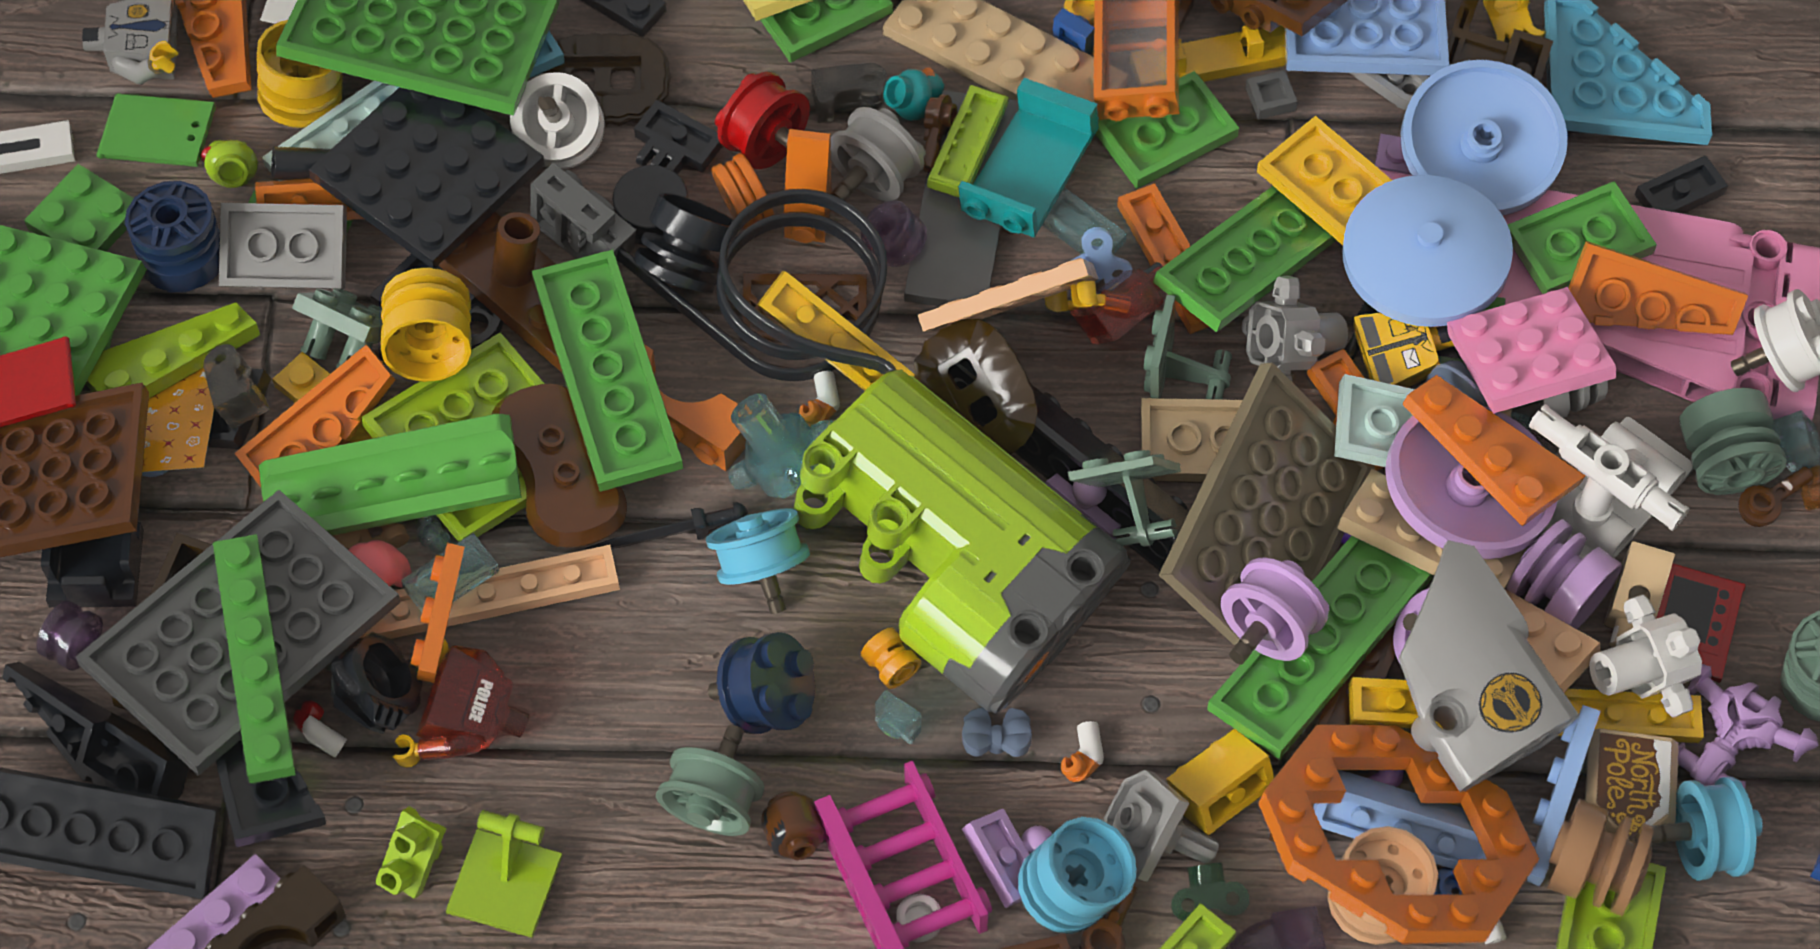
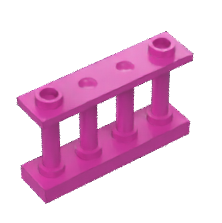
[814,761,992,949]

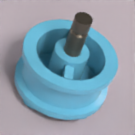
[1651,777,1762,880]

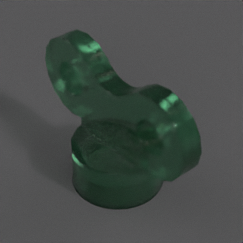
[1171,862,1250,922]

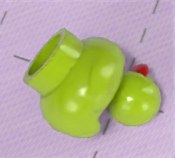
[200,140,258,188]

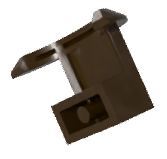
[1448,0,1553,83]

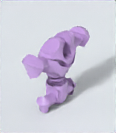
[1678,664,1819,791]

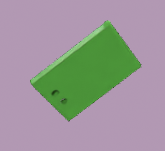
[96,93,216,167]

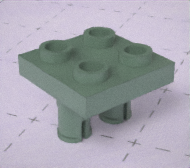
[292,288,383,368]

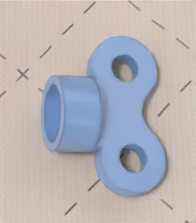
[1070,227,1134,289]

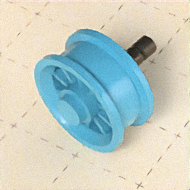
[706,508,810,614]

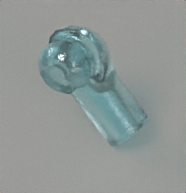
[415,515,450,554]

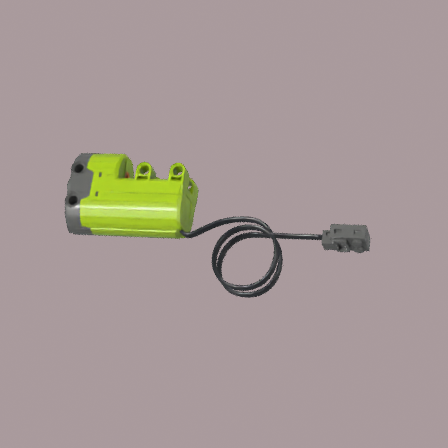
[531,162,1132,714]

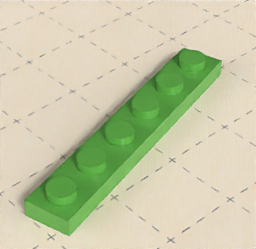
[213,534,296,784]

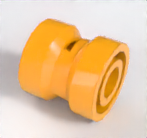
[861,627,922,689]

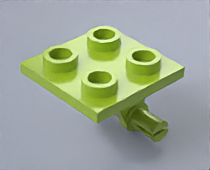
[446,809,563,938]

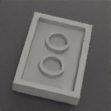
[219,203,347,289]

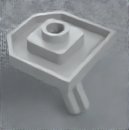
[1104,770,1219,882]

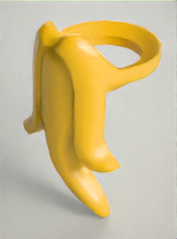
[1483,0,1546,42]

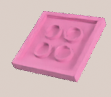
[1447,287,1616,414]

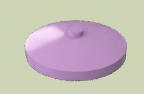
[1385,405,1557,559]

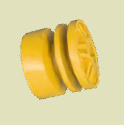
[257,20,343,128]
[381,268,471,382]

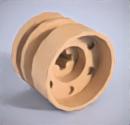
[1327,826,1438,945]

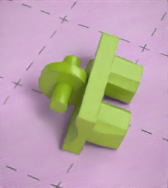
[375,806,446,899]

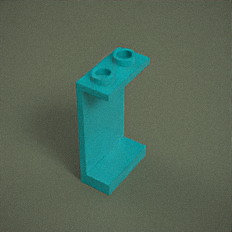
[958,78,1099,238]

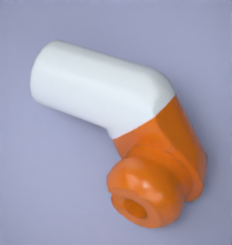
[799,371,840,428]
[1061,721,1104,782]

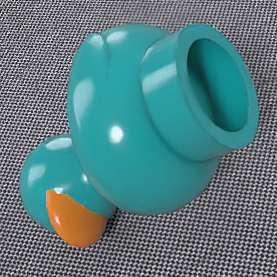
[884,67,945,120]

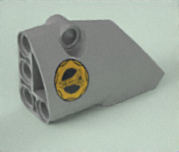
[1398,540,1579,792]

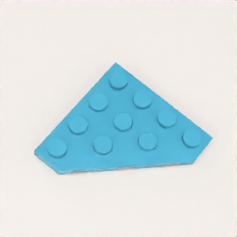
[1544,0,1712,145]

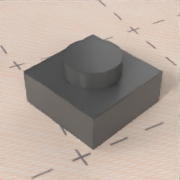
[1245,70,1298,120]

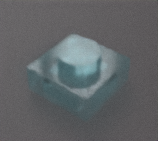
[875,690,921,745]

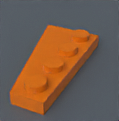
[1402,375,1585,527]

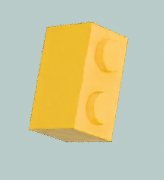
[1166,729,1274,835]

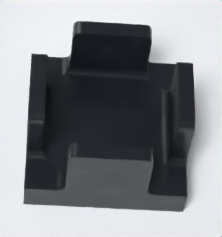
[41,522,144,608]

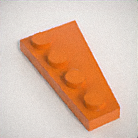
[175,0,252,98]
[1568,241,1748,335]
[234,345,396,487]

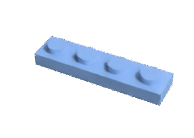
[1526,705,1600,886]

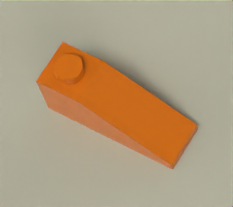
[784,129,832,243]

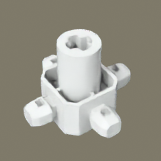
[1589,595,1702,718]

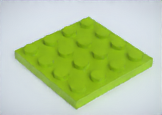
[361,332,544,546]

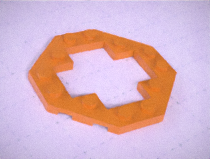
[1258,725,1539,944]

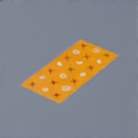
[142,357,223,472]

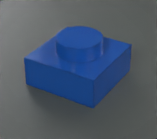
[1052,8,1094,55]

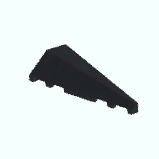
[2,662,190,799]

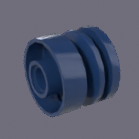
[125,181,220,292]

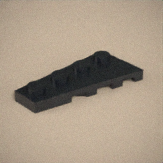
[216,739,327,848]

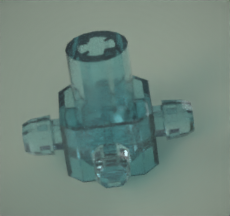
[728,393,833,498]

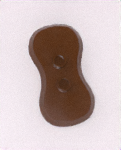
[492,384,627,548]

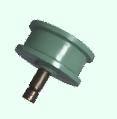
[656,725,765,836]

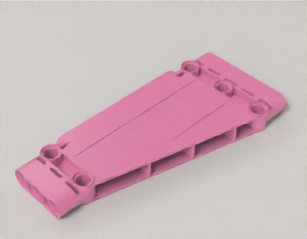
[1380,169,1820,427]

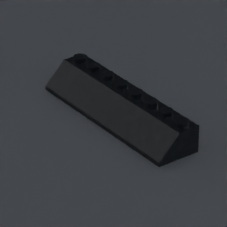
[951,358,1189,571]

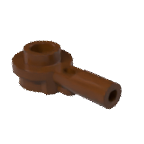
[922,94,958,173]
[1738,466,1813,527]
[1080,885,1137,949]

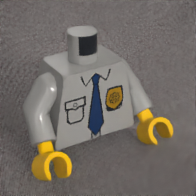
[82,0,179,85]

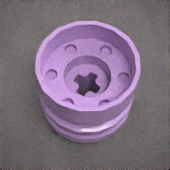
[1506,519,1623,629]

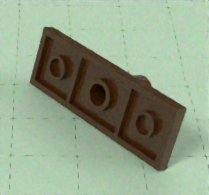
[438,212,562,372]

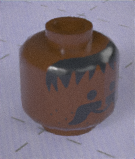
[761,791,826,861]

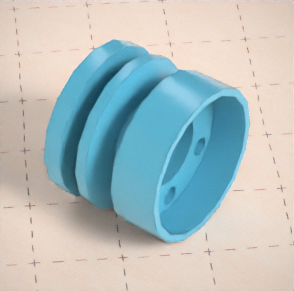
[1018,817,1136,934]

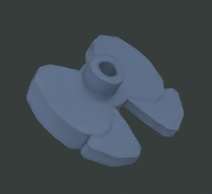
[962,708,1032,757]

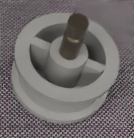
[831,107,926,202]

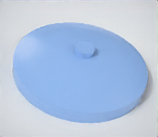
[1401,60,1567,215]
[1342,175,1513,327]

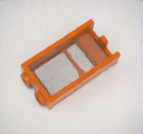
[1094,0,1180,121]

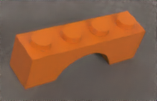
[644,344,756,471]

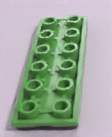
[259,414,522,535]

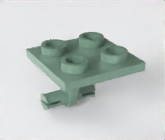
[1144,295,1232,400]
[1068,450,1181,547]

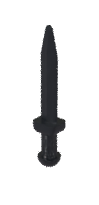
[585,502,748,550]

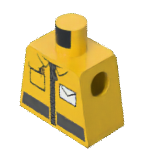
[1353,313,1454,388]

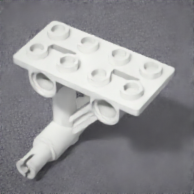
[1529,404,1693,559]

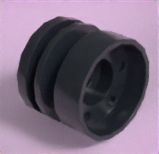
[633,192,737,293]

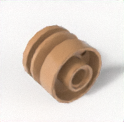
[1547,799,1654,916]

